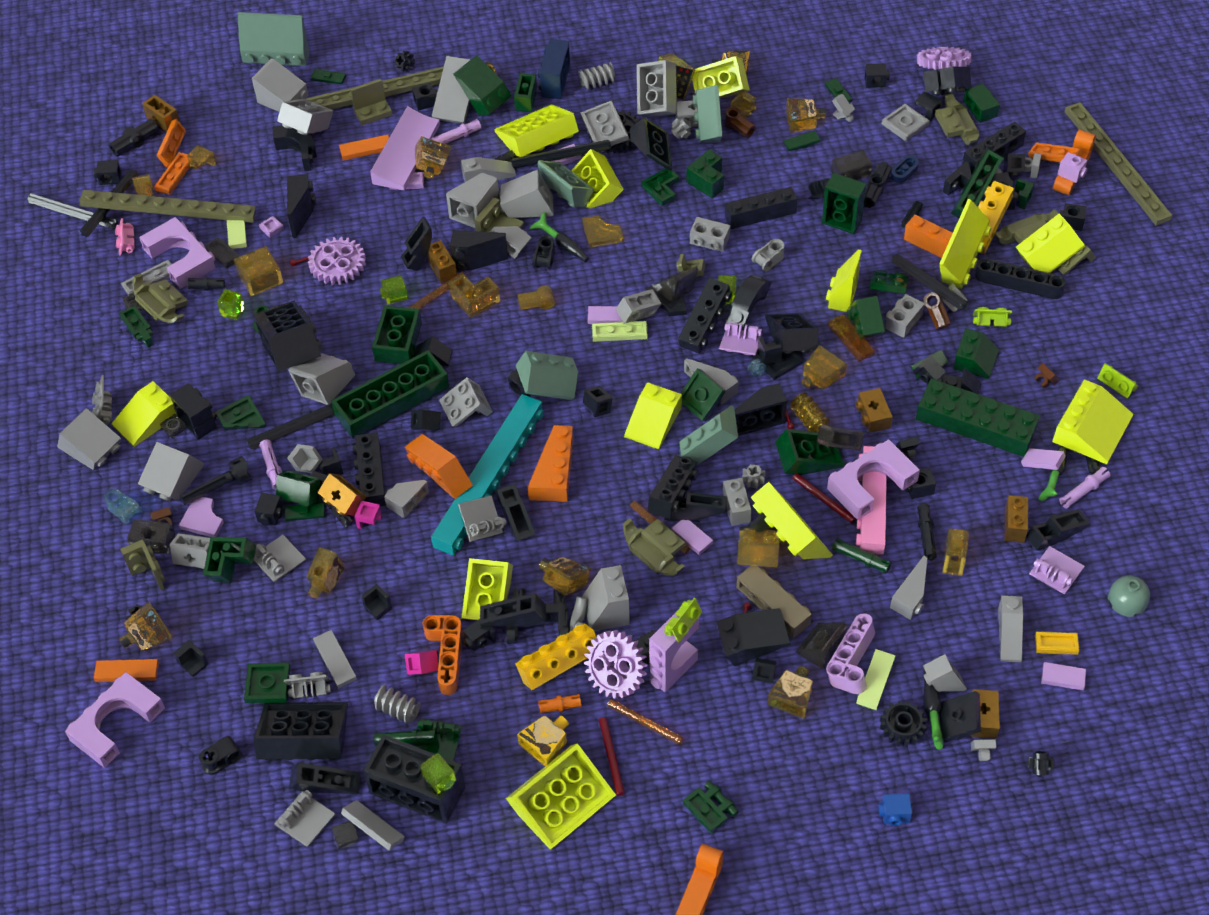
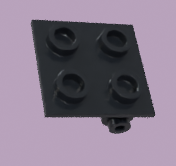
[808,176,852,199]

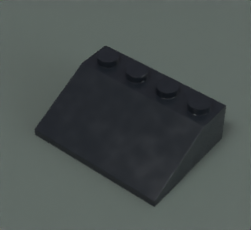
[254,702,348,760]

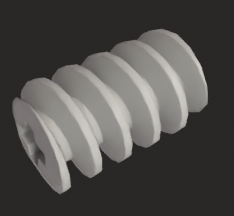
[579,62,615,90]
[374,684,421,724]

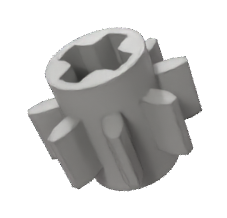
[671,118,692,139]
[742,464,766,489]

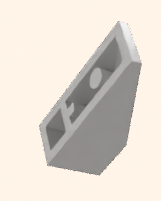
[461,157,516,182]
[684,359,738,405]
[890,556,927,620]
[998,595,1023,662]

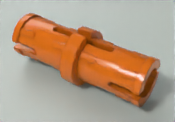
[538,694,581,714]

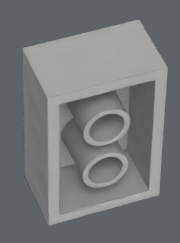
[637,60,677,117]
[277,99,334,135]

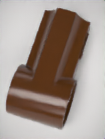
[725,107,756,138]
[924,292,951,330]

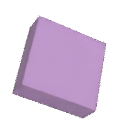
[259,216,284,238]

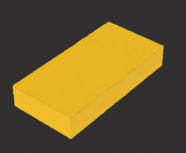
[1035,632,1079,655]

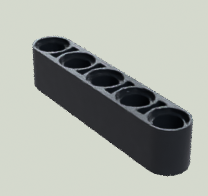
[975,258,1066,299]

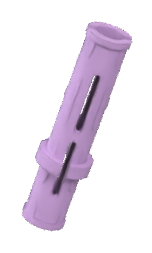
[431,119,481,146]
[259,440,282,490]
[1059,467,1110,509]

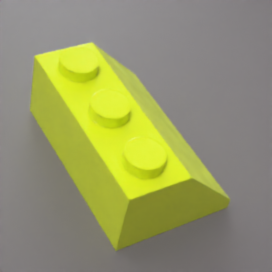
[571,149,624,208]
[1016,213,1085,273]

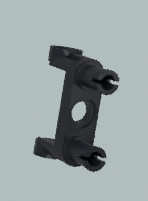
[507,588,569,644]

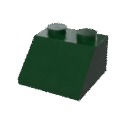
[953,328,999,379]

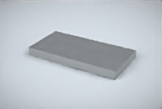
[432,56,470,124]

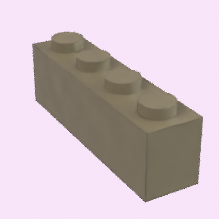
[736,563,812,639]

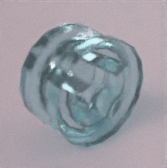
[747,358,766,377]

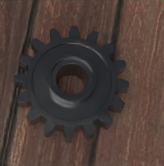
[880,701,927,747]

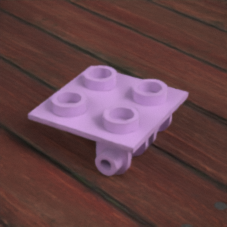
[719,322,762,355]
[1029,546,1085,595]

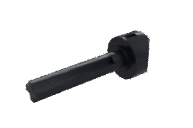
[180,456,253,505]

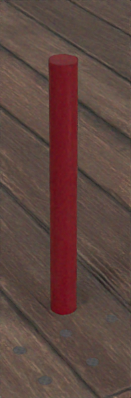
[792,473,856,524]
[599,717,625,796]

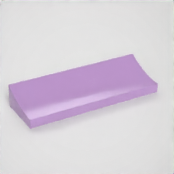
[370,106,440,190]

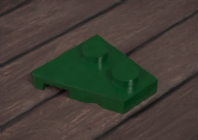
[215,395,266,430]

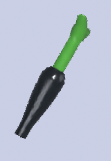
[530,212,589,263]
[1038,445,1068,501]
[924,670,943,750]

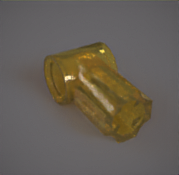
[132,174,153,196]
[517,285,555,310]

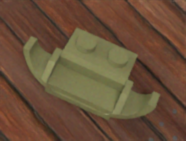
[935,94,979,145]
[995,209,1059,245]
[133,273,188,323]
[623,518,685,576]

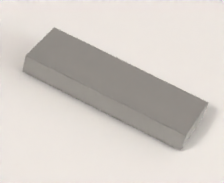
[121,260,172,298]
[313,630,357,689]
[341,800,405,850]

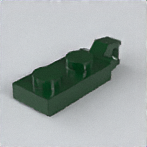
[119,306,154,348]

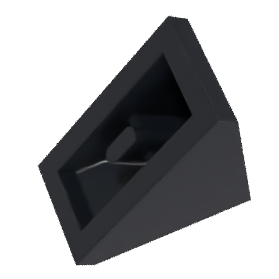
[413,336,452,366]

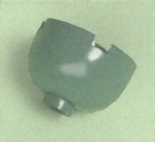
[1108,575,1151,617]

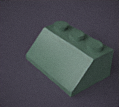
[693,85,722,144]
[538,160,594,208]
[515,351,578,400]
[679,405,738,465]

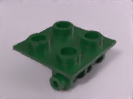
[415,718,463,761]

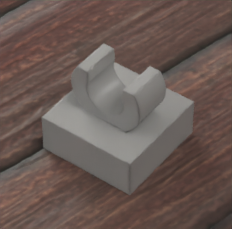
[1025,153,1041,178]
[971,739,996,761]

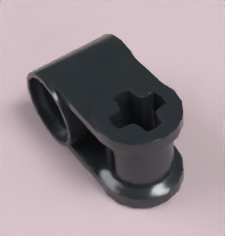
[533,235,555,270]
[199,736,243,775]

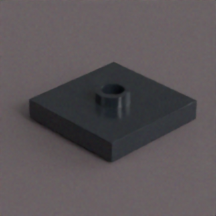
[940,691,981,743]

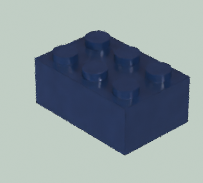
[538,39,570,99]

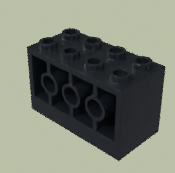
[253,300,322,371]
[363,734,466,824]

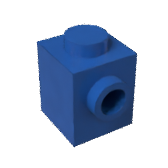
[878,794,912,826]

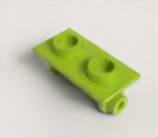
[973,307,1012,327]
[1097,363,1138,399]
[664,598,702,643]

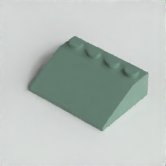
[238,12,310,66]

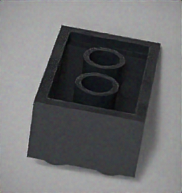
[630,117,672,171]
[287,174,316,238]
[450,230,508,271]
[765,313,819,354]
[734,383,787,436]
[717,608,791,666]

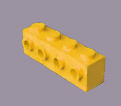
[978,181,1014,255]
[515,623,597,690]

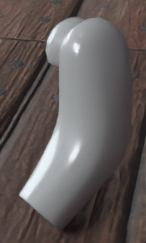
[570,596,587,631]

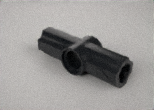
[108,119,159,156]
[864,161,892,208]

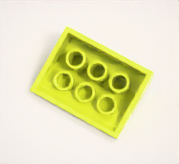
[494,104,579,157]
[939,199,992,289]
[1052,379,1133,464]
[751,482,833,559]
[506,743,616,849]

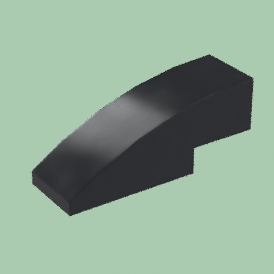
[401,217,432,271]
[496,484,535,542]
[664,492,726,521]
[1026,509,1090,551]

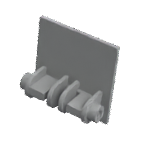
[92,375,112,424]
[458,496,506,542]
[254,535,306,582]
[284,672,331,699]
[274,790,335,847]

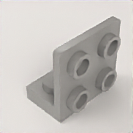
[440,377,493,427]

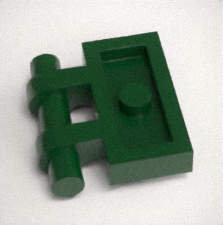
[683,780,739,834]

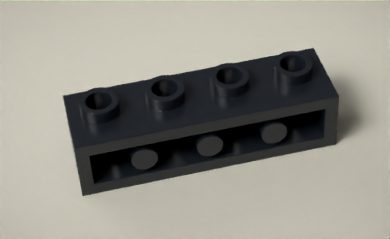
[725,187,797,229]
[678,277,732,354]
[352,433,386,506]
[647,455,698,519]

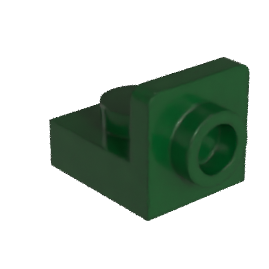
[1015,179,1034,209]

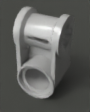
[751,239,784,272]

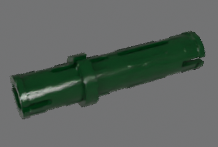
[832,538,891,574]
[374,729,438,746]

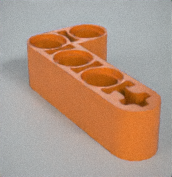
[1053,129,1096,195]
[423,615,463,696]
[676,843,724,915]

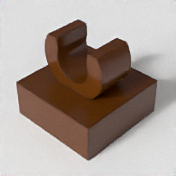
[1034,363,1060,388]
[150,507,172,529]

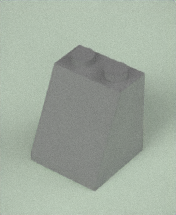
[252,58,309,112]
[499,169,554,218]
[446,173,500,228]
[288,354,355,405]
[57,408,121,470]
[138,442,204,502]
[582,565,630,631]

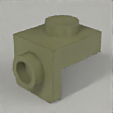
[677,254,706,278]

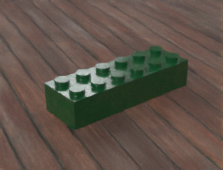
[331,350,450,439]
[916,378,1040,457]

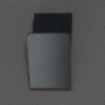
[943,161,971,195]
[942,368,980,394]

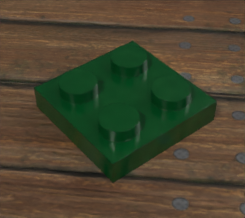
[869,270,909,294]
[680,368,726,421]
[244,663,290,703]

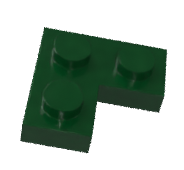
[641,168,679,206]

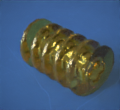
[791,392,830,432]

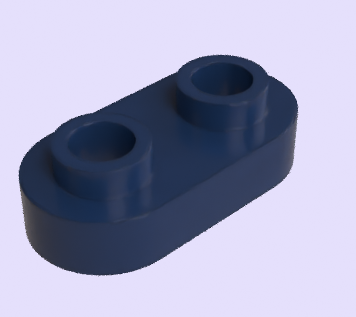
[891,156,919,182]

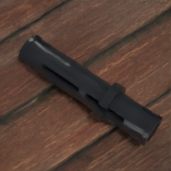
[917,503,937,561]

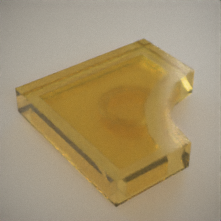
[582,215,623,247]

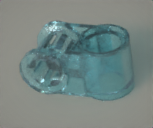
[104,489,142,524]

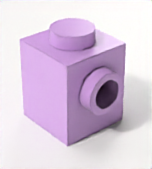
[1057,152,1087,183]

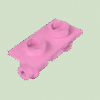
[115,218,135,256]

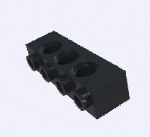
[962,122,1026,175]

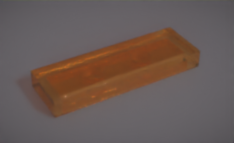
[828,314,875,362]

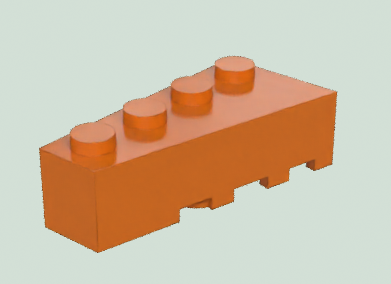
[528,425,574,502]
[404,434,473,499]

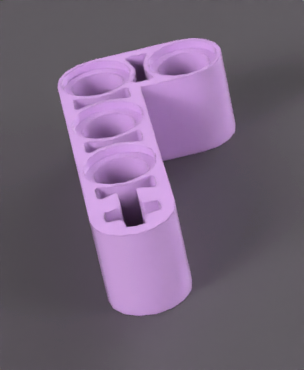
[826,614,875,694]

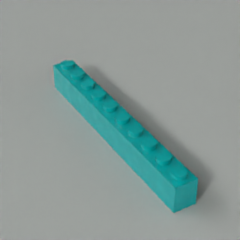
[431,394,544,556]

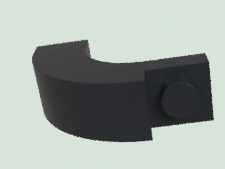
[273,126,317,171]
[726,274,772,330]

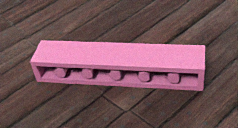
[856,446,887,555]

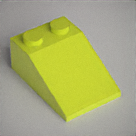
[691,56,750,98]
[826,250,862,312]
[111,381,177,447]
[624,382,682,449]
[461,558,513,620]

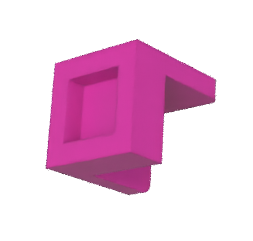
[355,501,382,529]
[405,650,438,675]

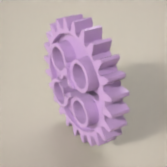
[917,47,971,70]
[308,237,366,285]
[584,630,648,699]

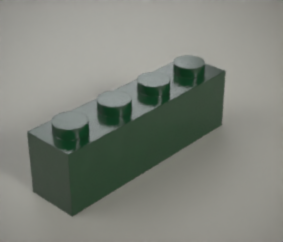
[950,149,1003,218]

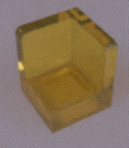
[730,90,756,118]
[187,145,217,170]

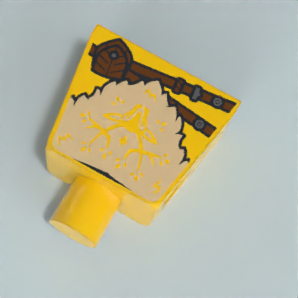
[517,716,569,766]

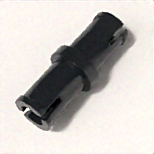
[187,276,225,291]

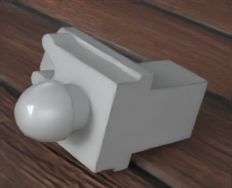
[832,94,855,122]

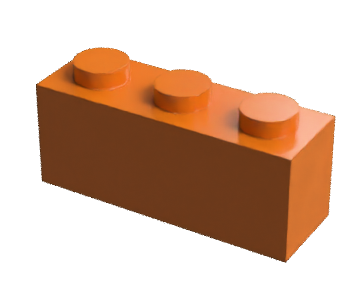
[904,215,953,258]

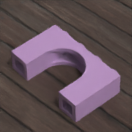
[139,217,216,289]
[827,439,920,520]
[649,614,699,693]
[65,672,165,768]

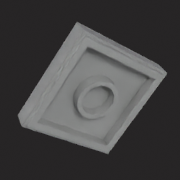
[881,104,930,141]

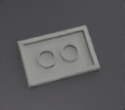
[581,100,629,146]

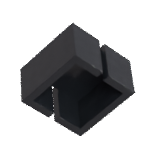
[924,66,972,95]
[170,383,217,440]

